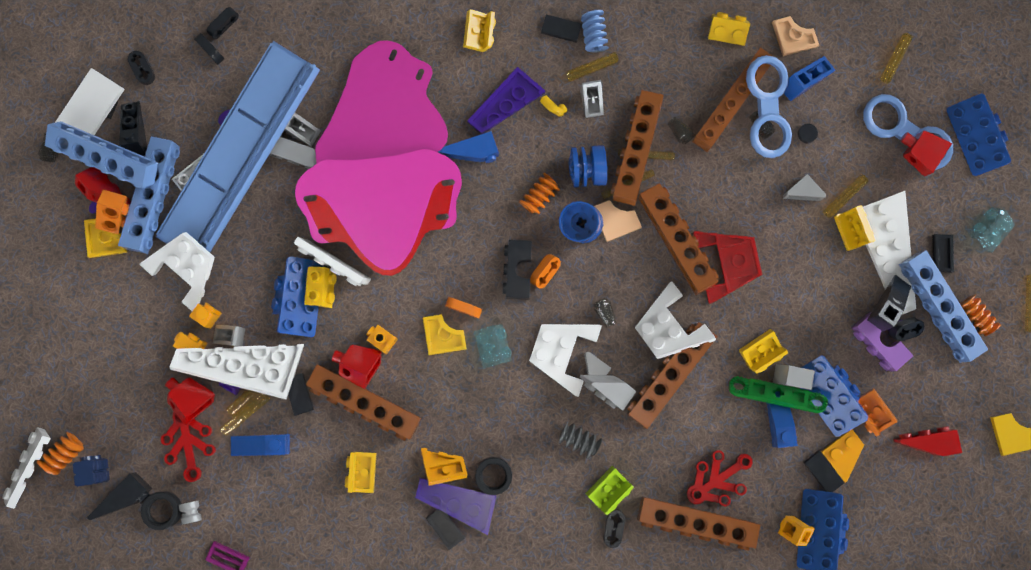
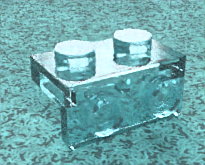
[968,207,1015,253]
[474,324,512,369]

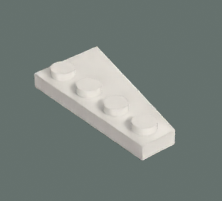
[2,427,51,508]

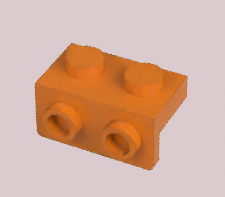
[858,388,898,437]

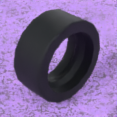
[475,457,512,495]
[141,491,182,530]

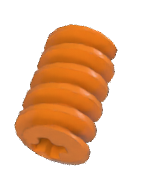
[519,173,560,214]
[960,294,1001,337]
[36,432,84,475]

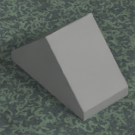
[580,80,604,118]
[284,113,321,147]
[783,174,826,201]
[212,325,245,347]
[584,352,611,375]
[773,364,815,390]

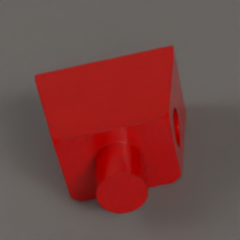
[900,131,952,176]
[332,345,382,389]
[165,377,215,426]

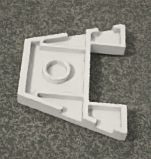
[140,232,215,311]
[635,281,716,359]
[529,324,602,397]

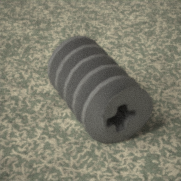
[559,421,603,459]

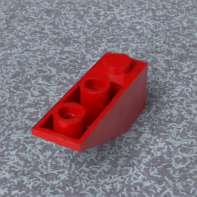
[75,167,131,216]
[893,426,962,456]

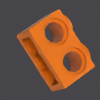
[95,190,129,235]

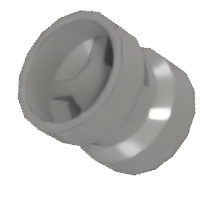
[178,501,202,525]

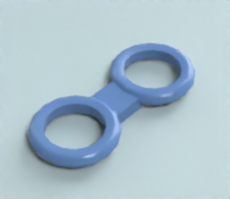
[746,55,792,158]
[863,94,953,170]

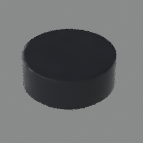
[798,124,818,143]

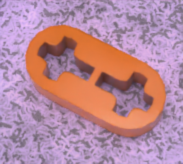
[530,254,561,289]
[445,297,482,319]

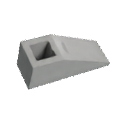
[579,375,636,410]

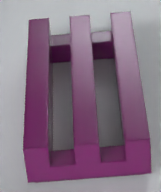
[205,541,250,570]

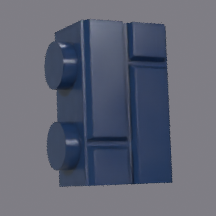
[73,455,110,487]

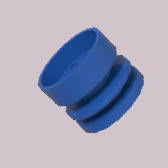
[569,145,607,188]
[559,201,604,243]

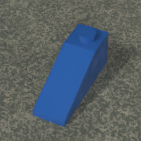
[784,56,836,101]
[438,131,499,163]
[767,391,798,448]
[231,434,290,456]

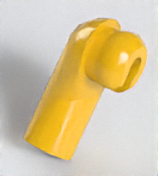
[540,95,568,117]

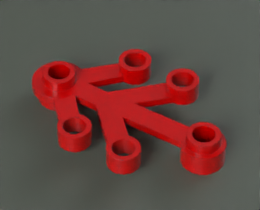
[161,412,216,482]
[687,450,753,507]

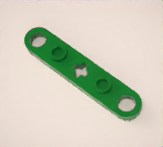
[728,376,828,413]

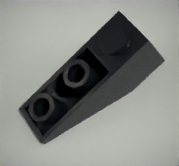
[119,101,147,157]
[867,275,911,332]

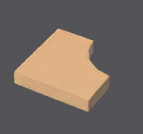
[772,16,819,57]
[594,200,642,242]

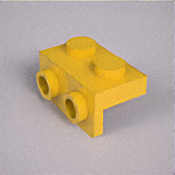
[463,9,496,52]
[708,12,750,46]
[834,205,876,251]
[304,267,337,308]
[739,329,788,374]
[345,452,377,493]

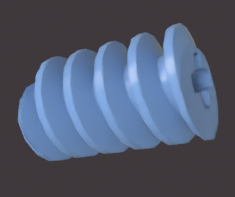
[581,10,609,53]

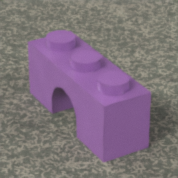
[852,313,913,372]

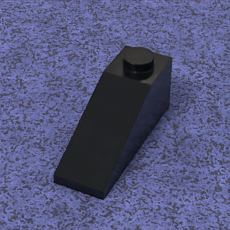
[87,472,153,520]

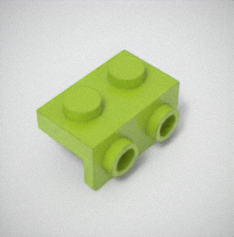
[585,466,634,515]

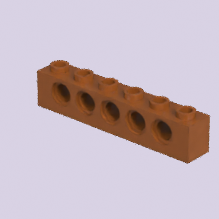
[692,47,774,152]
[611,90,664,206]
[638,183,719,295]
[627,322,718,429]
[306,364,422,441]
[637,496,761,551]

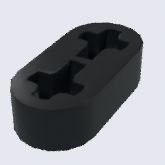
[206,7,239,39]
[194,33,225,65]
[127,51,155,85]
[889,317,925,341]
[603,510,625,548]

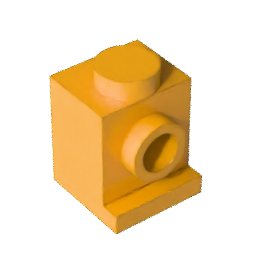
[189,302,222,329]
[366,325,398,354]
[173,332,208,349]
[778,516,815,546]

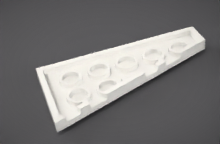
[863,191,916,315]
[169,344,304,399]

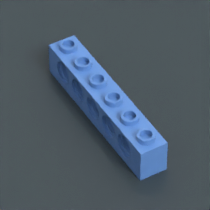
[45,121,158,188]
[118,136,180,254]
[899,250,988,363]

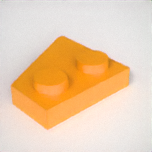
[821,429,864,483]
[421,448,468,486]

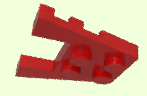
[693,231,762,304]

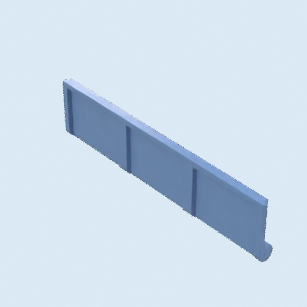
[156,41,320,252]

